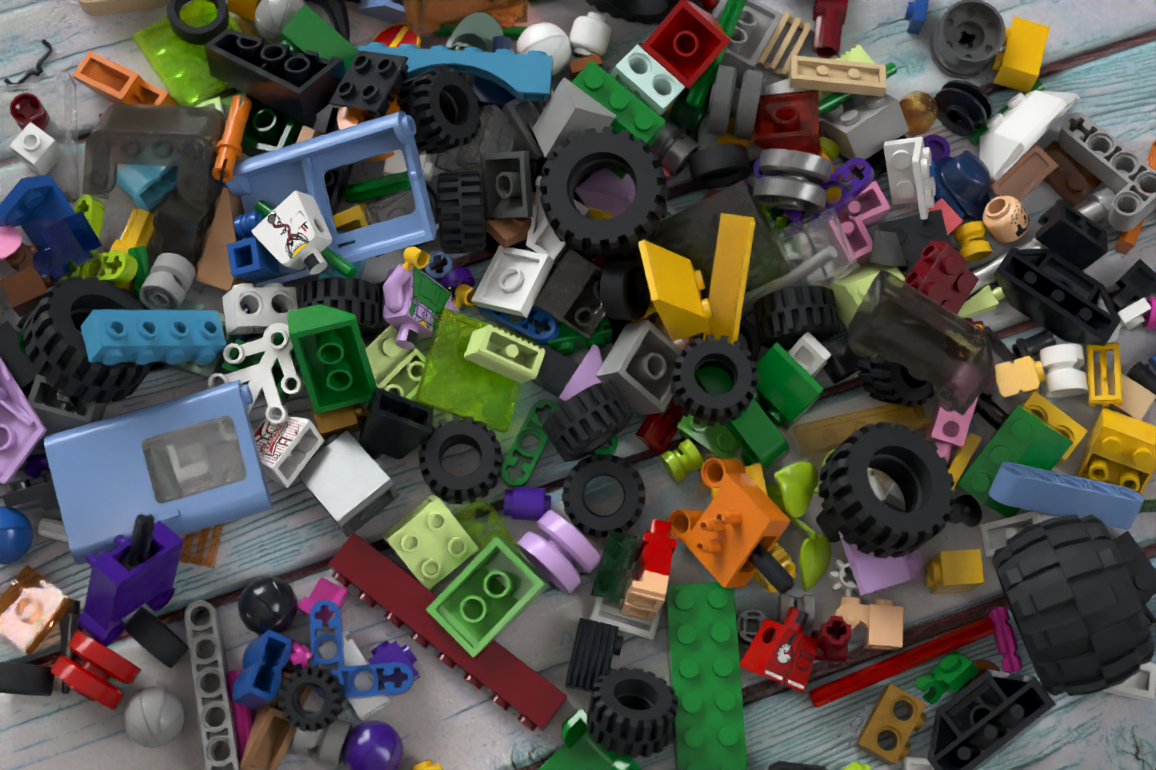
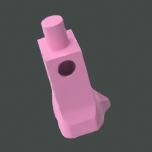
[925,360,996,469]

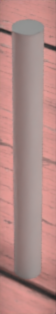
[741,245,837,318]

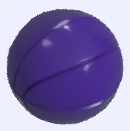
[342,720,403,770]

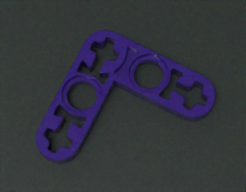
[753,157,874,232]

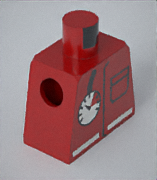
[739,606,818,693]

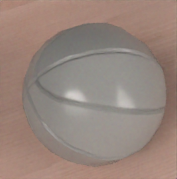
[255,0,306,44]
[122,687,185,748]

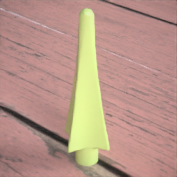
[926,285,1005,331]

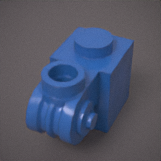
[227,210,280,281]

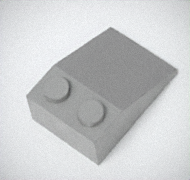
[711,0,783,88]

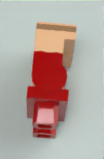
[619,519,678,622]

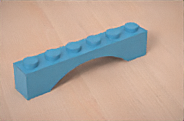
[358,42,553,102]

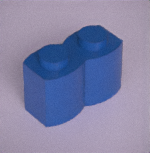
[232,630,291,710]

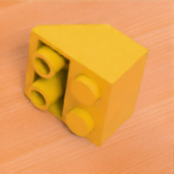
[1076,407,1156,495]

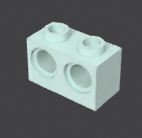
[610,45,685,116]

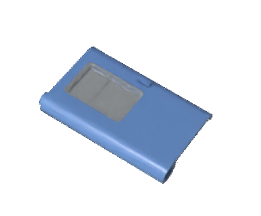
[44,380,273,565]

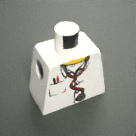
[252,190,332,275]

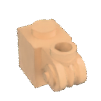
[833,597,904,651]

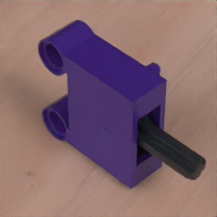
[78,513,184,647]

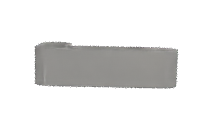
[1058,112,1156,232]

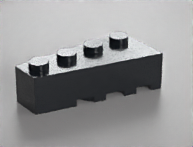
[204,29,345,124]

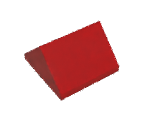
[641,0,731,89]

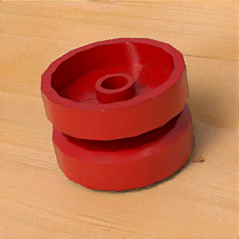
[50,630,142,711]

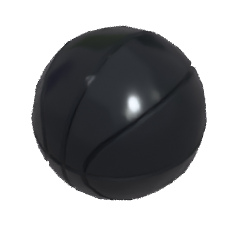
[238,576,298,635]

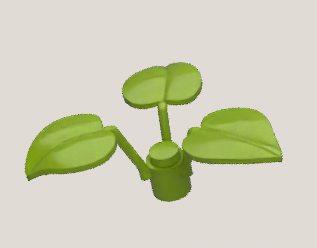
[766,448,836,592]

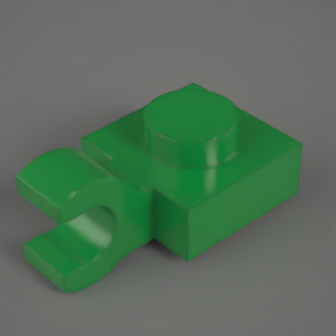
[914,650,979,704]

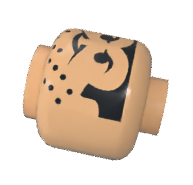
[982,196,1030,243]

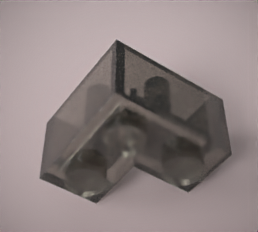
[150,185,217,271]

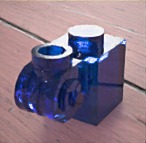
[32,211,102,281]

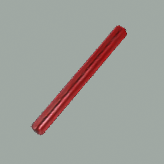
[809,617,995,708]

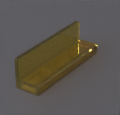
[793,404,933,459]

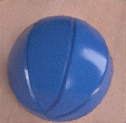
[0,506,33,565]

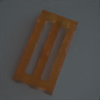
[180,523,224,569]

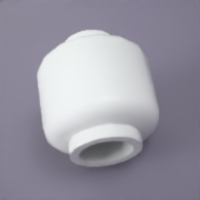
[569,12,613,58]

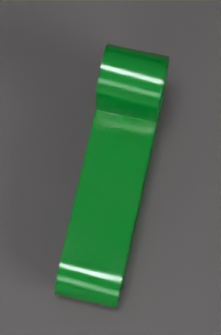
[694,366,790,474]

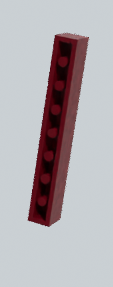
[329,532,567,732]

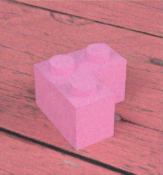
[813,180,890,271]

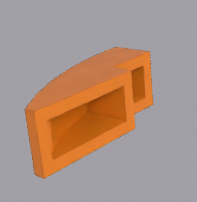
[72,50,177,129]

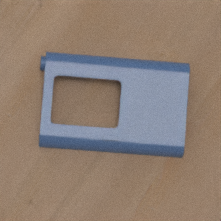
[224,111,436,287]

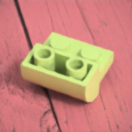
[365,324,438,399]

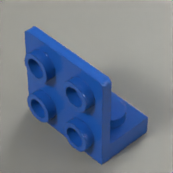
[0,175,83,264]

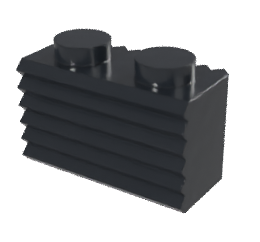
[565,618,624,693]

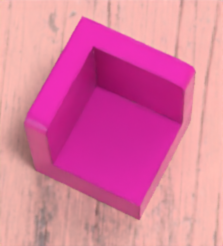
[297,578,350,628]

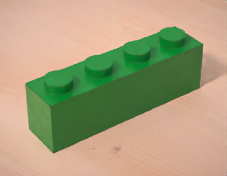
[276,4,402,97]

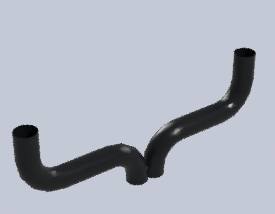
[4,39,52,88]

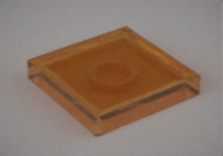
[0,565,74,656]

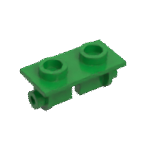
[544,314,612,356]

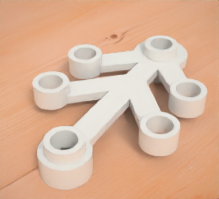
[208,323,303,442]

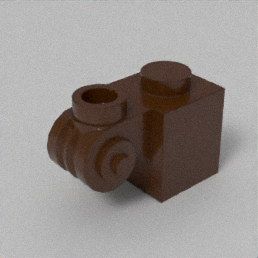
[0,243,54,317]

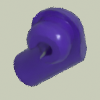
[23,454,51,479]

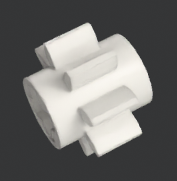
[828,559,861,597]

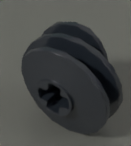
[933,79,993,137]

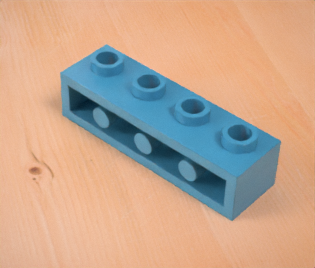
[80,310,226,365]

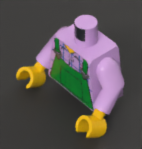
[383,246,475,350]

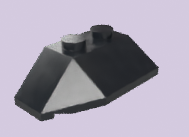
[994,248,1121,346]
[927,670,1057,770]

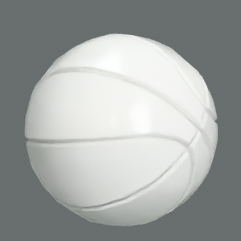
[516,22,571,76]

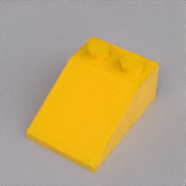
[638,240,713,341]

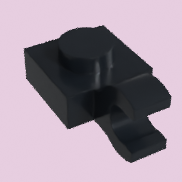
[1112,259,1156,313]

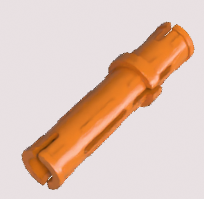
[212,95,252,182]

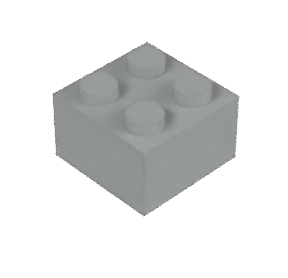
[596,320,682,416]

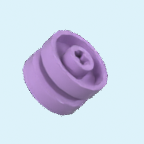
[517,510,602,595]

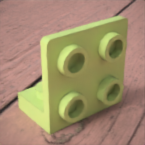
[381,494,478,590]

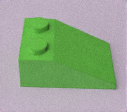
[426,536,551,658]

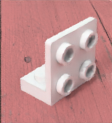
[883,137,936,220]

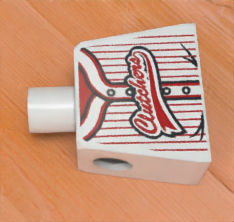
[252,414,324,488]

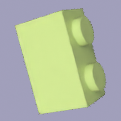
[816,261,907,333]

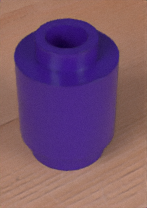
[504,487,551,521]

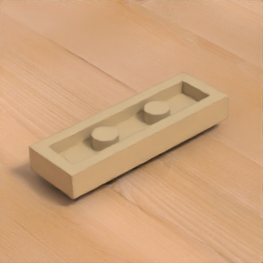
[789,55,887,97]

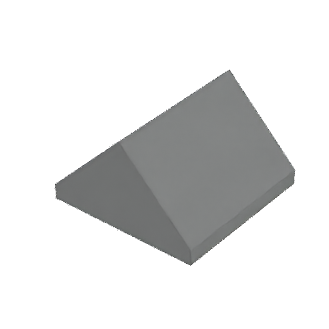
[532,77,616,160]

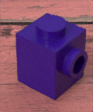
[368,640,420,696]

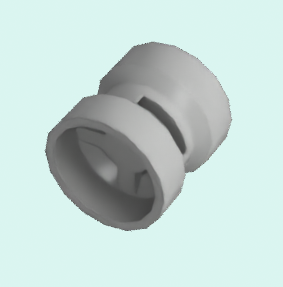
[777,593,815,629]

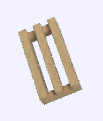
[757,11,813,79]

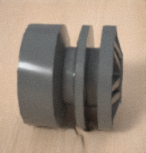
[930,0,1006,79]

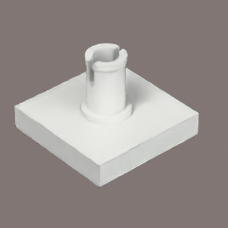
[471,245,555,318]

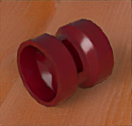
[9,93,49,131]

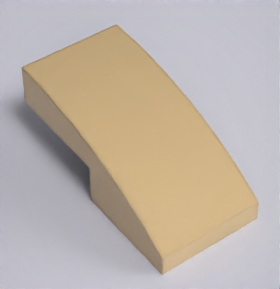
[1085,362,1156,421]

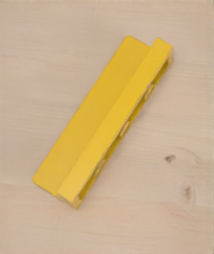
[702,213,755,344]

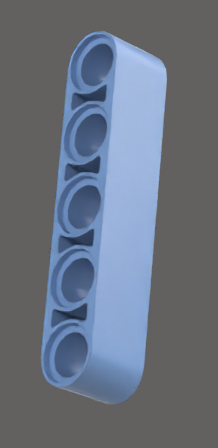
[988,461,1144,530]

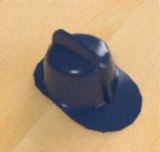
[935,150,990,221]

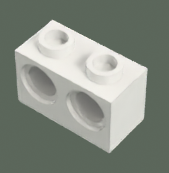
[222,283,298,335]

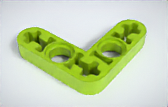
[60,195,138,285]

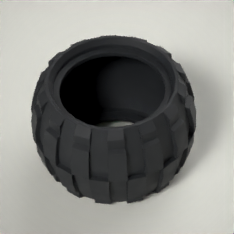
[992,515,1155,696]

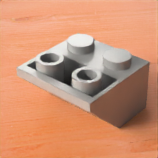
[814,93,909,160]

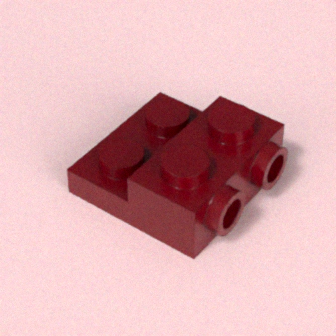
[898,241,979,332]

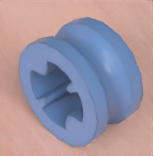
[424,250,453,283]

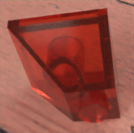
[754,90,822,157]

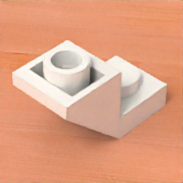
[788,332,832,378]

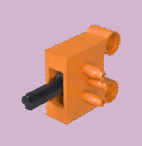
[667,458,794,594]

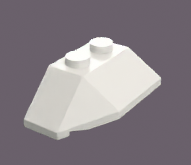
[979,90,1080,184]

